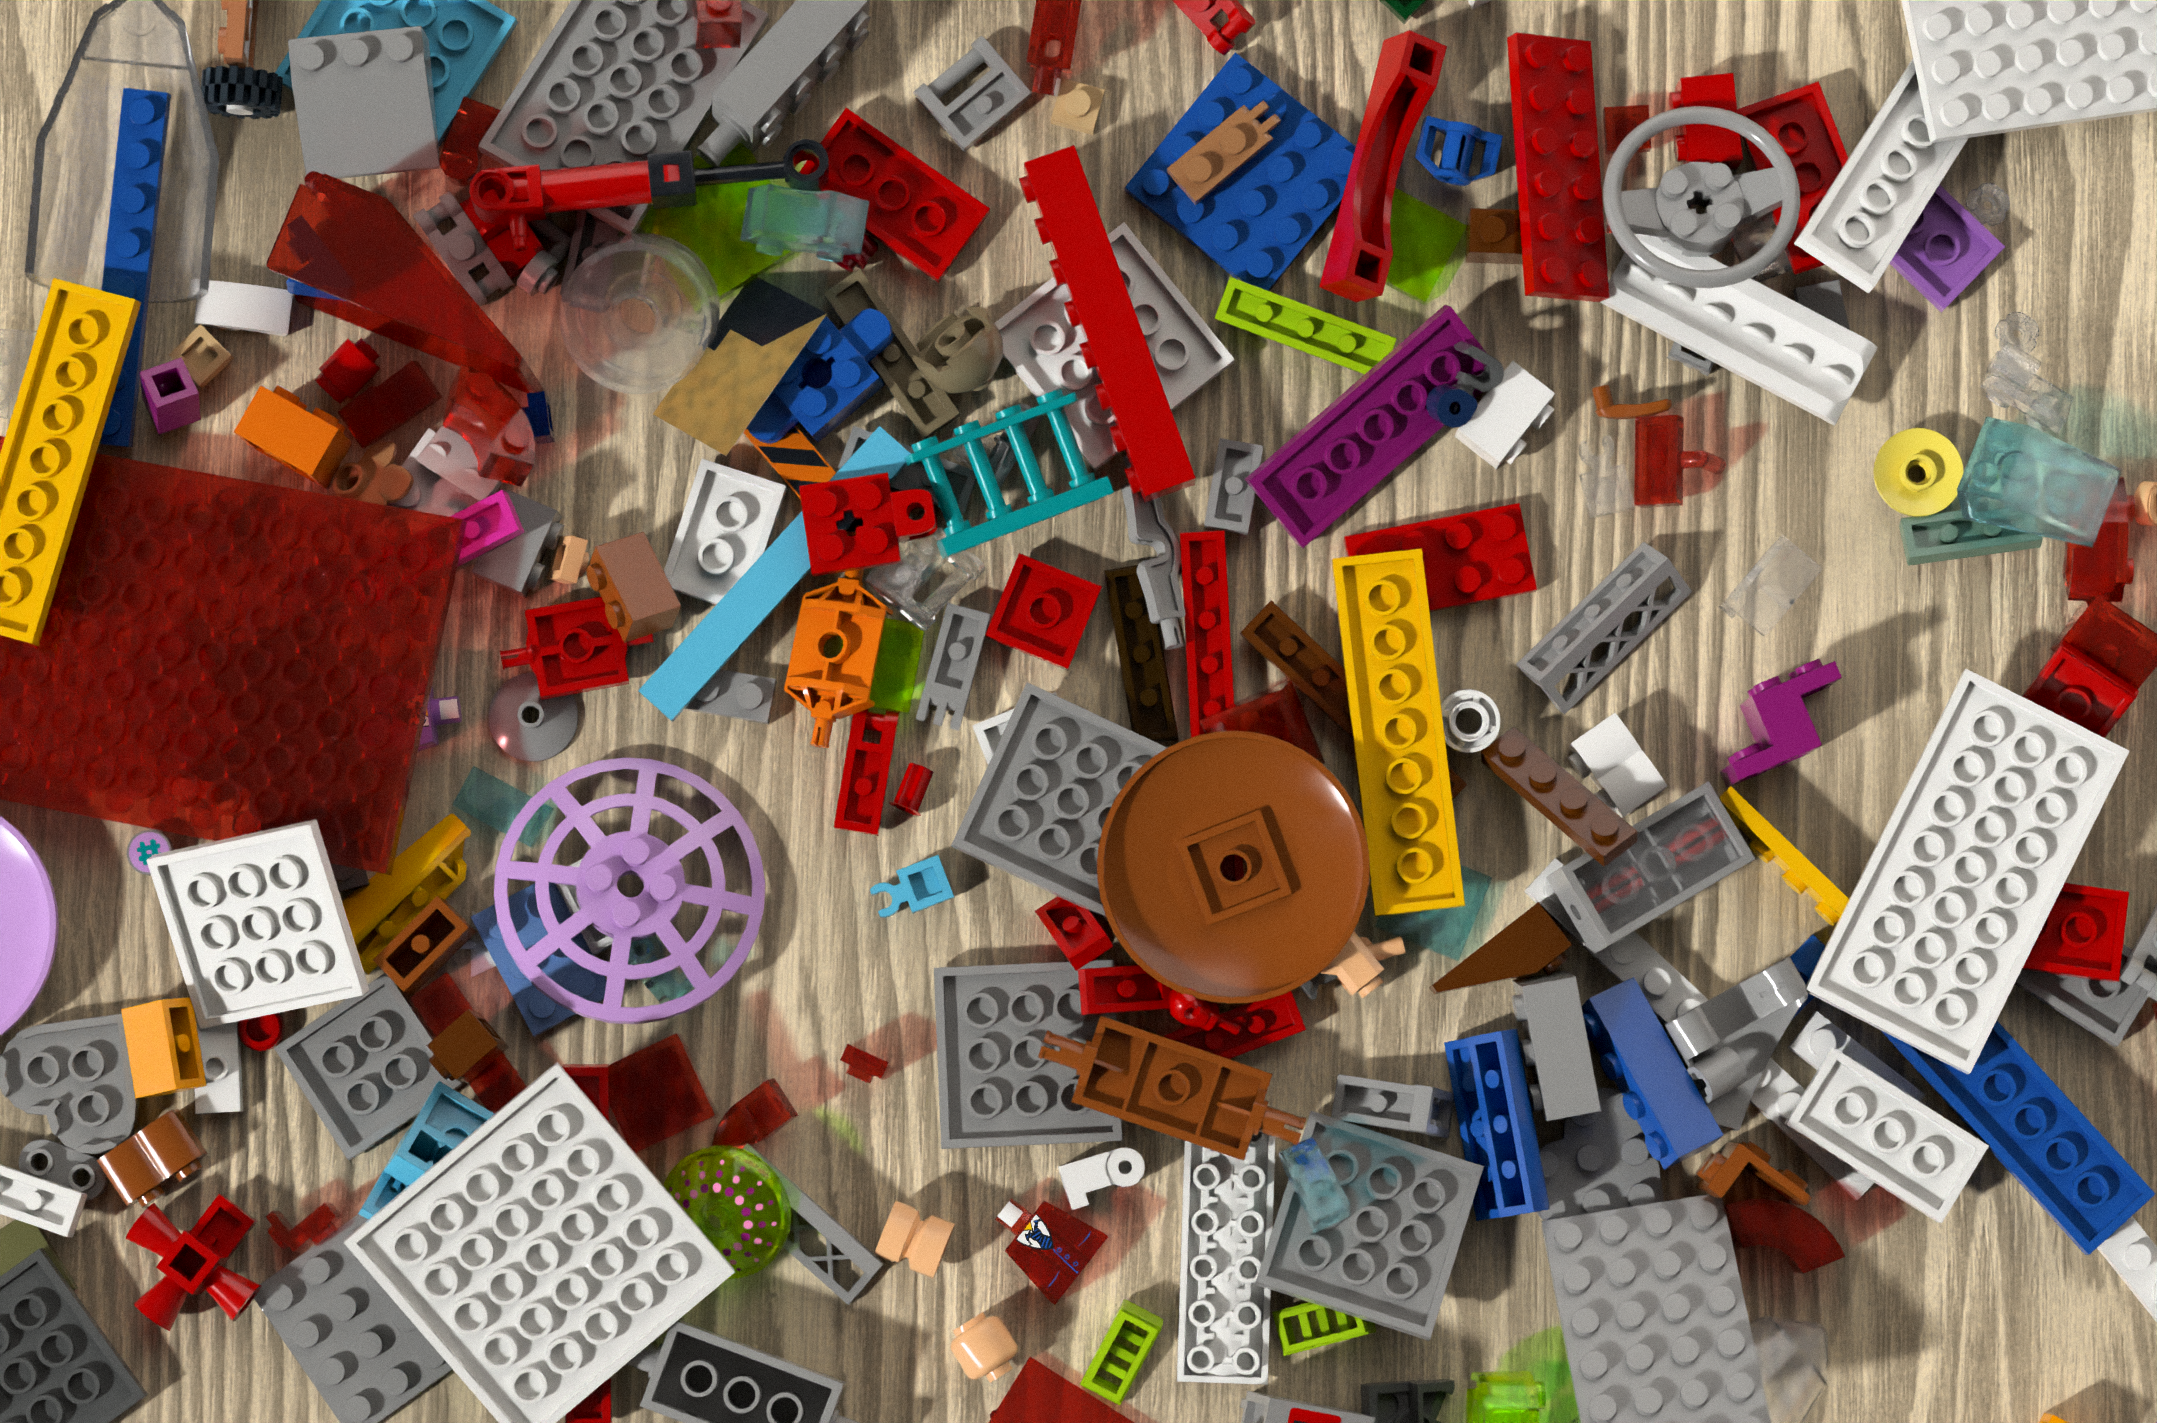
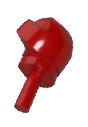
[1169,988,1241,1035]

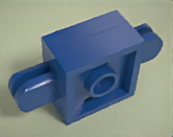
[747,308,893,444]

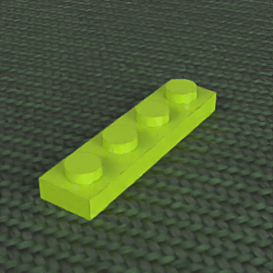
[1214,277,1397,375]

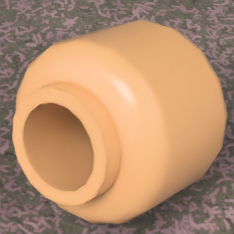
[950,1312,1018,1383]

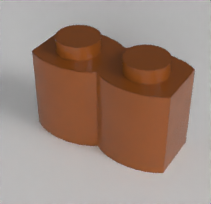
[97,1109,208,1208]

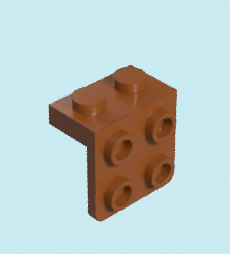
[1695,1141,1812,1205]

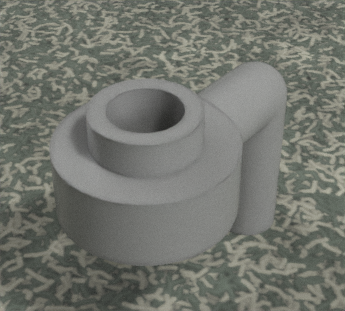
[517,217,572,296]

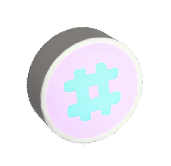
[127,830,174,876]

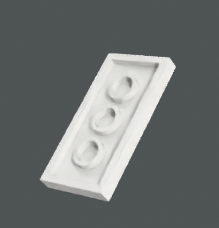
[1784,1048,1989,1223]

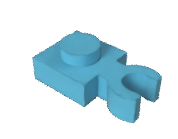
[870,855,955,918]

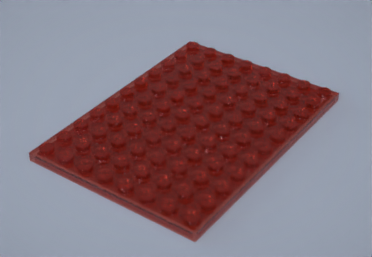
[0,436,467,875]

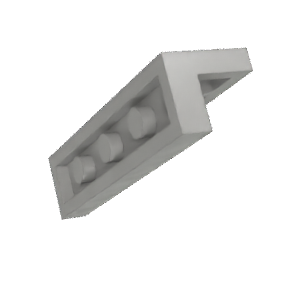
[1516,542,1692,714]
[714,1143,885,1305]

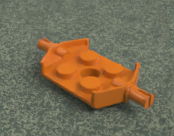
[784,569,893,748]

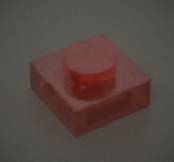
[1603,105,1651,154]
[840,1044,890,1084]

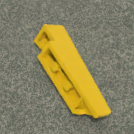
[342,813,471,975]

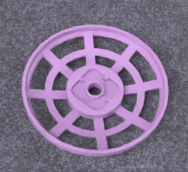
[494,757,765,1024]

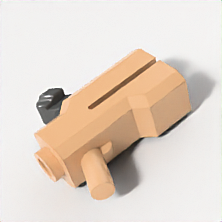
[1301,931,1406,1000]

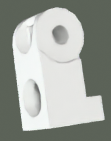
[1058,1147,1145,1210]

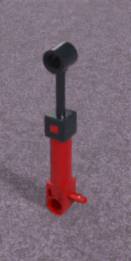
[469,139,829,252]

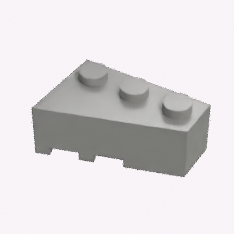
[1512,971,1601,1121]

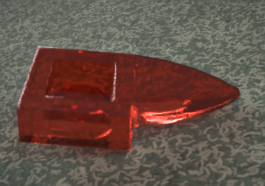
[711,1078,799,1152]

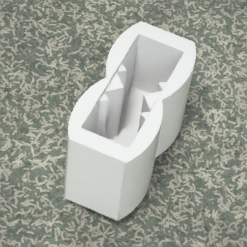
[1568,713,1667,818]

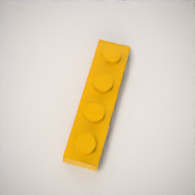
[1719,786,1849,926]

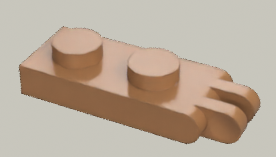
[1167,101,1281,205]

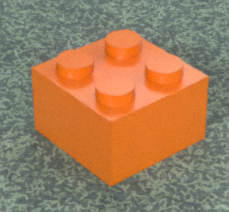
[234,385,352,489]

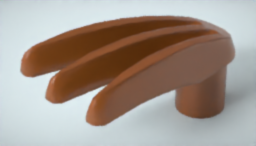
[1592,385,1672,419]

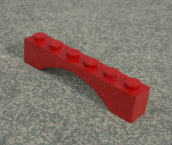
[1319,30,1447,303]

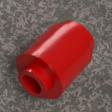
[314,338,381,404]

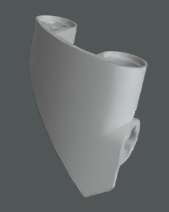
[1665,956,1810,1131]

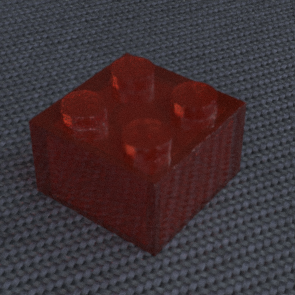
[609,1033,719,1155]

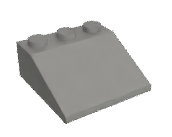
[288,26,440,182]

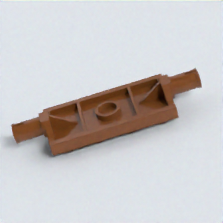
[1038,1016,1306,1161]

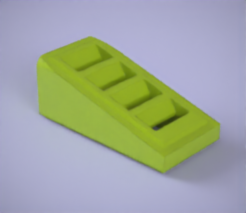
[1080,1299,1164,1406]
[1272,1302,1376,1356]

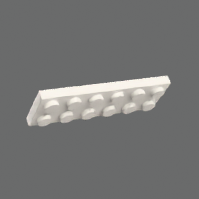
[1794,59,1968,294]

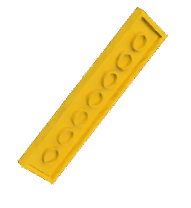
[0,278,141,646]
[1332,548,1465,917]

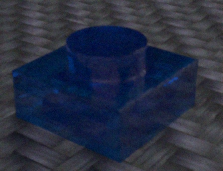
[521,391,555,444]

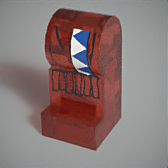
[439,96,501,187]

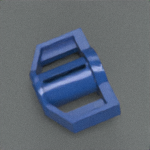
[1415,116,1503,186]

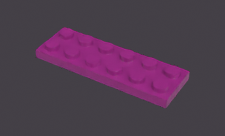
[1245,305,1487,548]

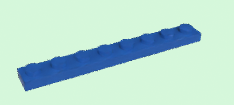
[99,88,171,448]

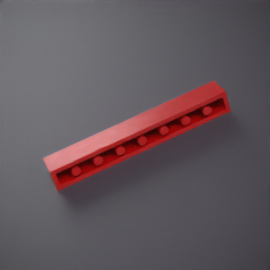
[1019,145,1196,503]

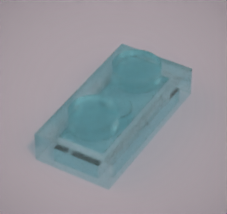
[452,766,554,848]

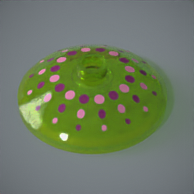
[663,1145,791,1279]

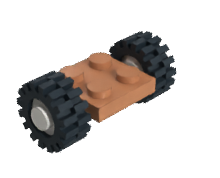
[199,0,283,119]

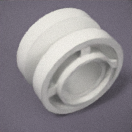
[1441,689,1500,753]

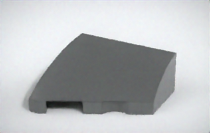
[1361,1379,1455,1423]

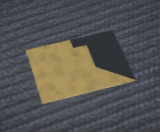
[653,274,827,456]

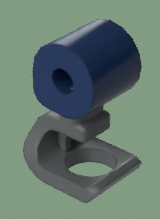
[1426,341,1504,428]

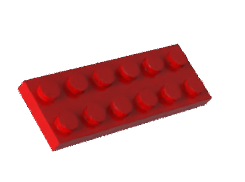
[1507,32,1610,302]

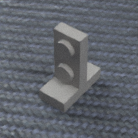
[1331,1074,1454,1138]

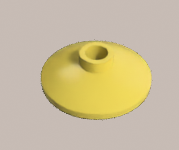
[1873,428,1964,517]

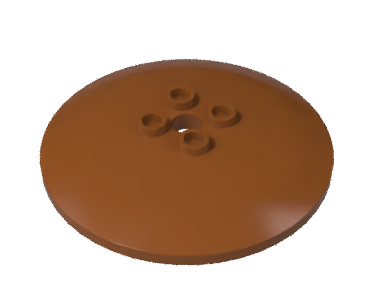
[1097,731,1370,1004]

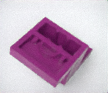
[1720,659,1842,788]

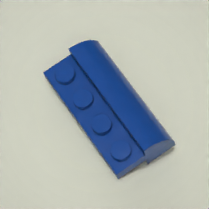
[1444,1029,1550,1221]

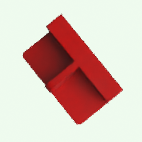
[460,189,544,279]

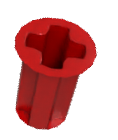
[888,763,934,816]

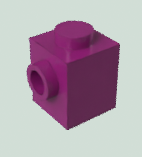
[140,357,201,435]

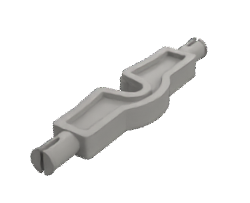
[1121,455,1186,650]

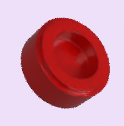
[237,1013,285,1051]

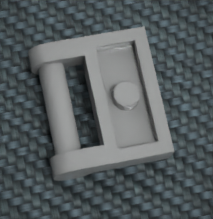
[913,36,1032,152]

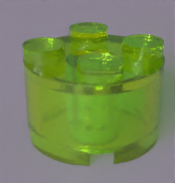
[1466,1370,1546,1423]

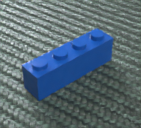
[1581,977,1723,1170]

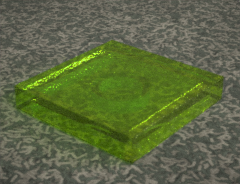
[1386,187,1467,305]

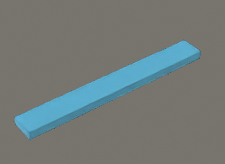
[638,426,911,722]

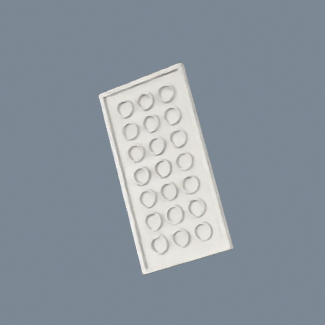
[1806,669,2130,1074]

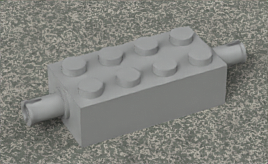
[696,0,871,167]
[626,1319,860,1423]

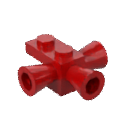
[126,1194,262,1331]

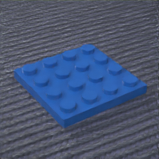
[1125,52,1356,291]

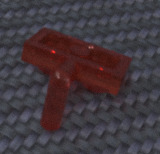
[1634,415,1726,508]

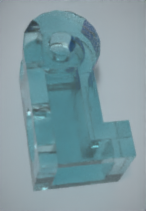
[628,936,694,1004]
[1279,1137,1350,1233]

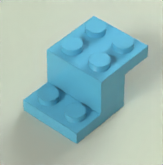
[358,1081,495,1219]

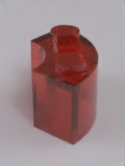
[442,364,535,487]
[2062,475,2135,602]
[1724,1199,1845,1274]

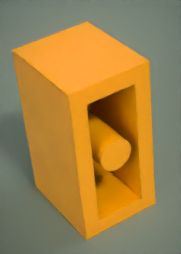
[121,997,207,1098]

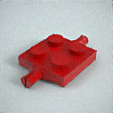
[500,597,654,700]

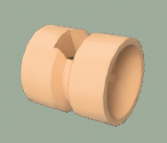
[874,1200,955,1279]

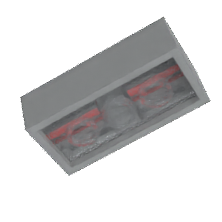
[1546,781,1755,955]

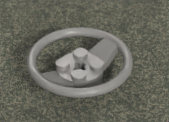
[1603,106,1800,288]

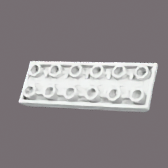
[1600,233,1878,426]
[1177,1132,1275,1385]

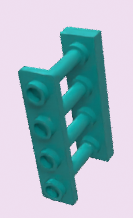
[904,389,1114,559]

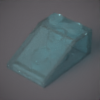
[1957,417,2121,547]

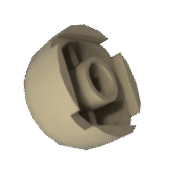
[912,306,1004,394]

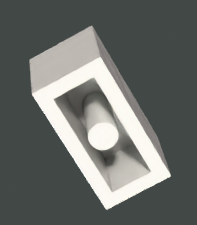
[1454,361,1555,469]

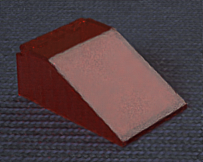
[266,171,544,399]

